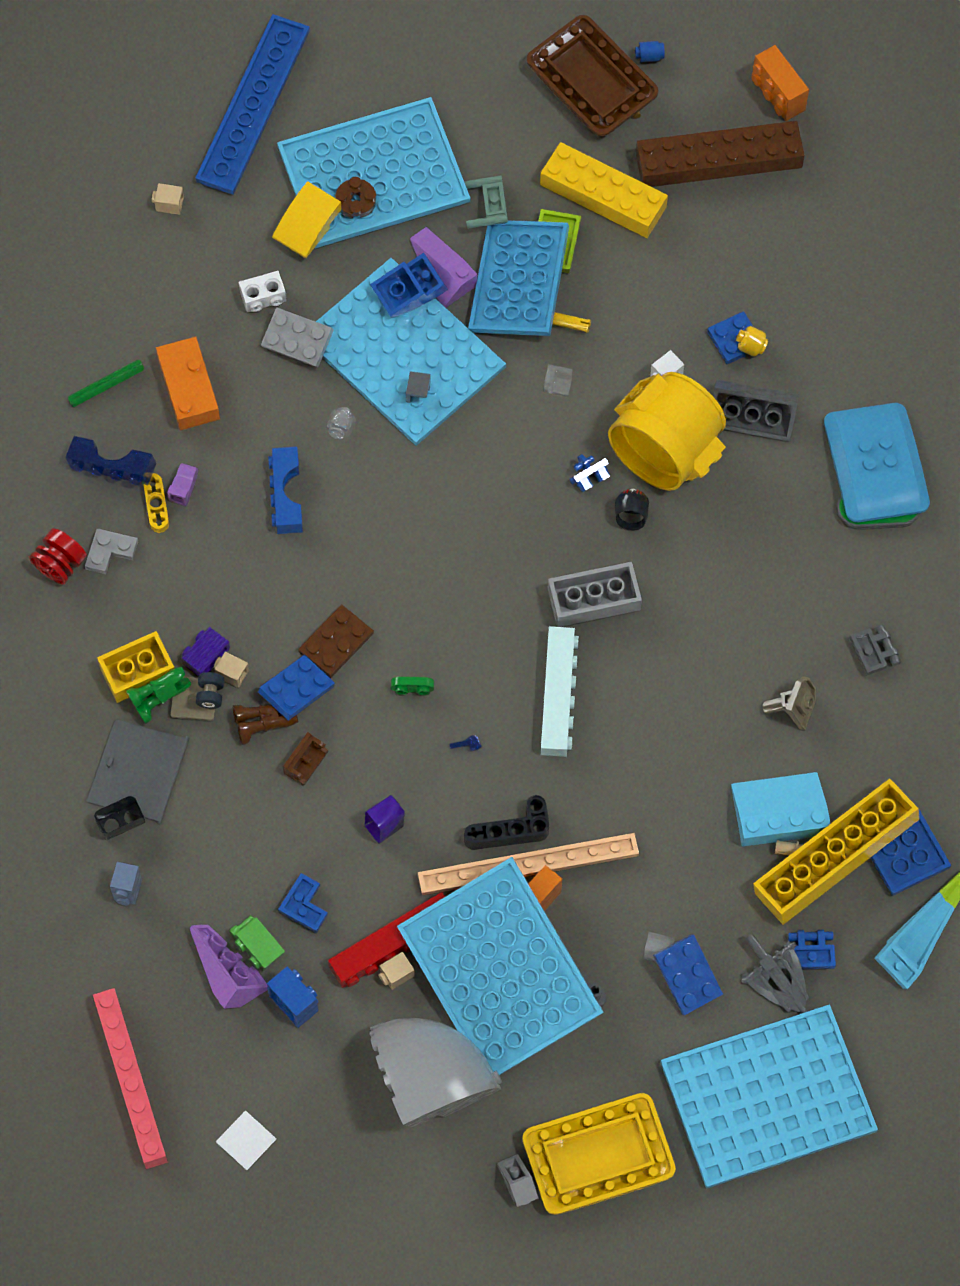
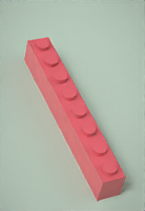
[93,988,168,1169]

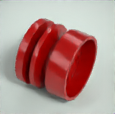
[29,528,87,585]

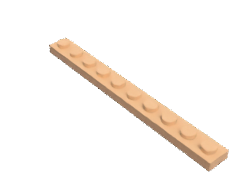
[418,833,639,896]

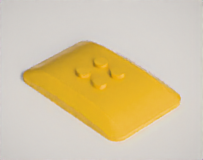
[522,1093,676,1215]

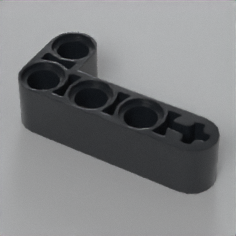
[464,795,549,850]

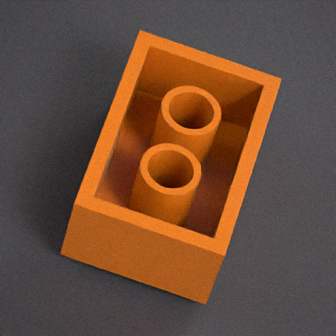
[751,45,809,122]

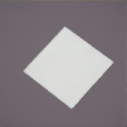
[216,1110,276,1170]

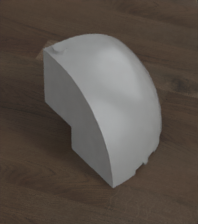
[370,1018,502,1127]

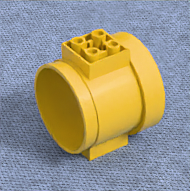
[608,372,726,491]

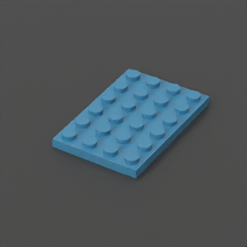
[468,221,569,336]

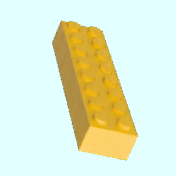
[753,778,919,925]

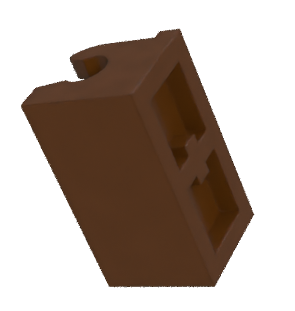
[283,732,328,786]

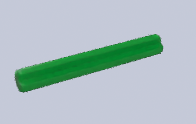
[68,360,144,407]

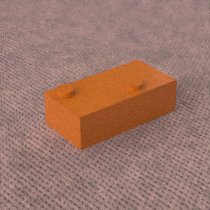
[156,337,220,430]

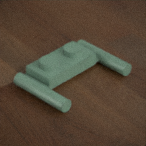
[464,175,508,229]

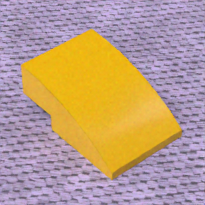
[272,181,341,258]

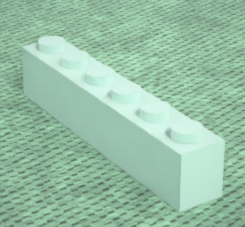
[541,626,579,757]

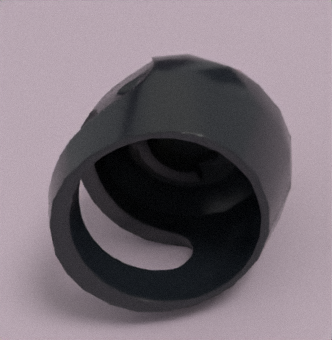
[615,488,649,531]

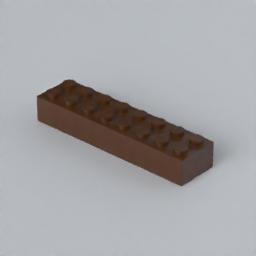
[636,121,805,187]

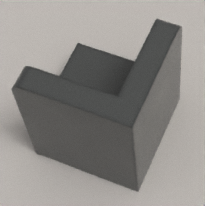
[406,371,431,403]

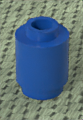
[635,41,665,63]

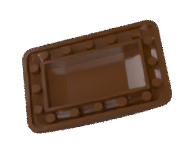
[527,15,658,136]

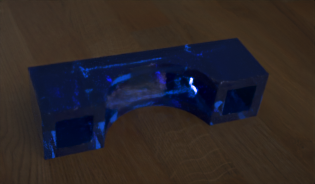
[65,436,156,485]

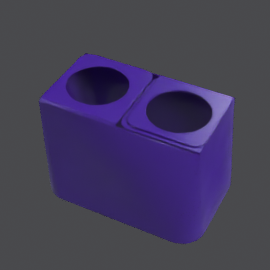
[365,795,405,844]

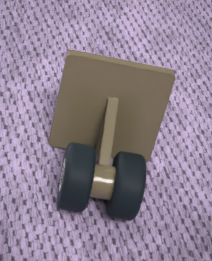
[171,672,225,721]

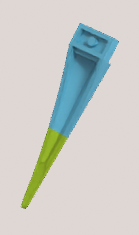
[874,872,960,989]

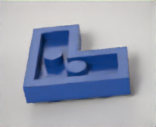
[707,311,753,365]
[278,873,328,933]

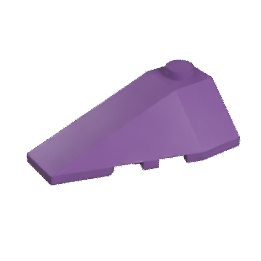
[410,227,477,308]
[190,925,268,1009]

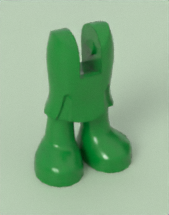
[126,667,192,724]

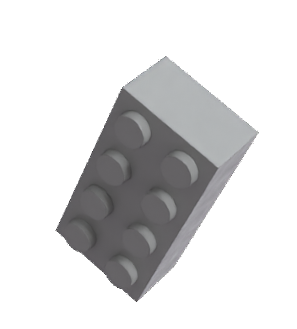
[548,562,642,627]

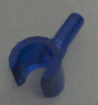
[450,735,482,751]

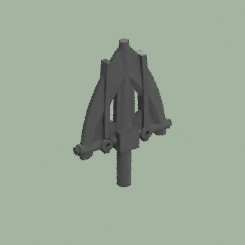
[741,934,810,1013]

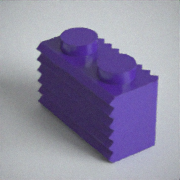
[181,627,230,677]

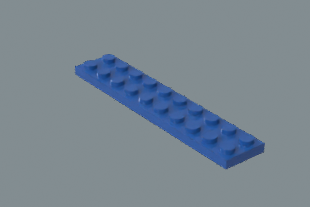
[195,14,310,195]

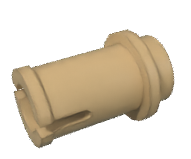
[775,840,803,855]

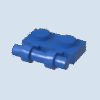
[788,929,836,970]

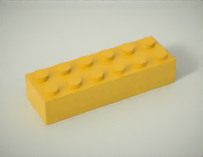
[540,142,668,238]

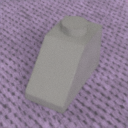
[497,1154,538,1207]

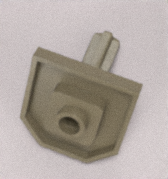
[762,677,816,730]

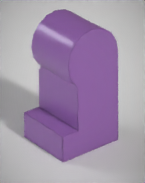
[167,463,198,507]

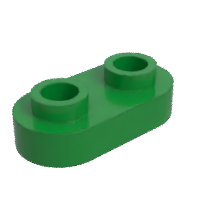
[391,677,434,695]

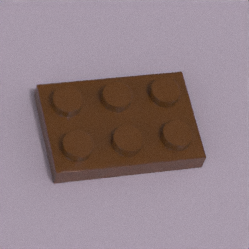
[298,604,374,679]

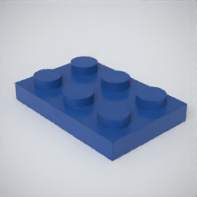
[258,655,335,721]
[653,934,723,1015]

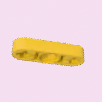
[143,473,169,533]

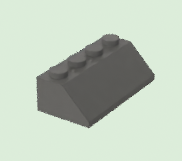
[713,380,799,441]

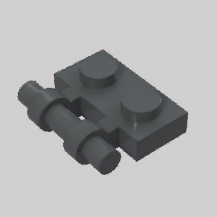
[850,625,900,676]

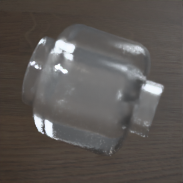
[326,407,356,439]

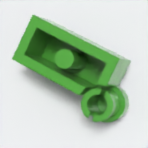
[229,915,285,971]

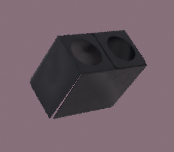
[94,796,145,840]

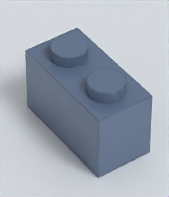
[110,862,142,906]

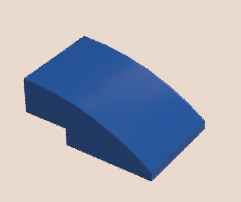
[370,253,448,318]

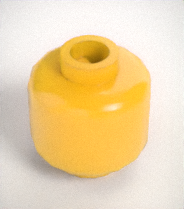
[736,326,768,357]

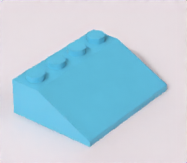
[731,772,830,847]

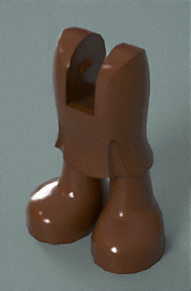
[233,705,299,745]

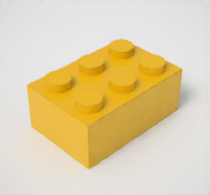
[97,631,174,703]

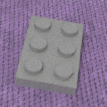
[261,307,334,368]

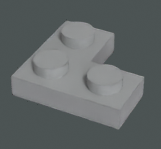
[85,529,138,574]

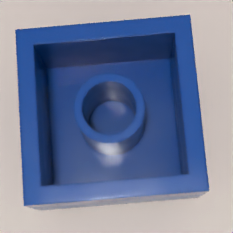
[267,966,318,1028]

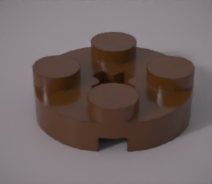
[335,177,376,218]

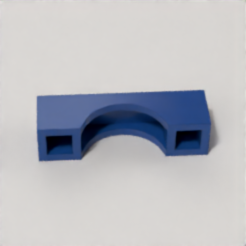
[268,447,303,534]

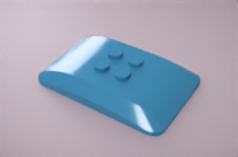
[824,403,930,522]

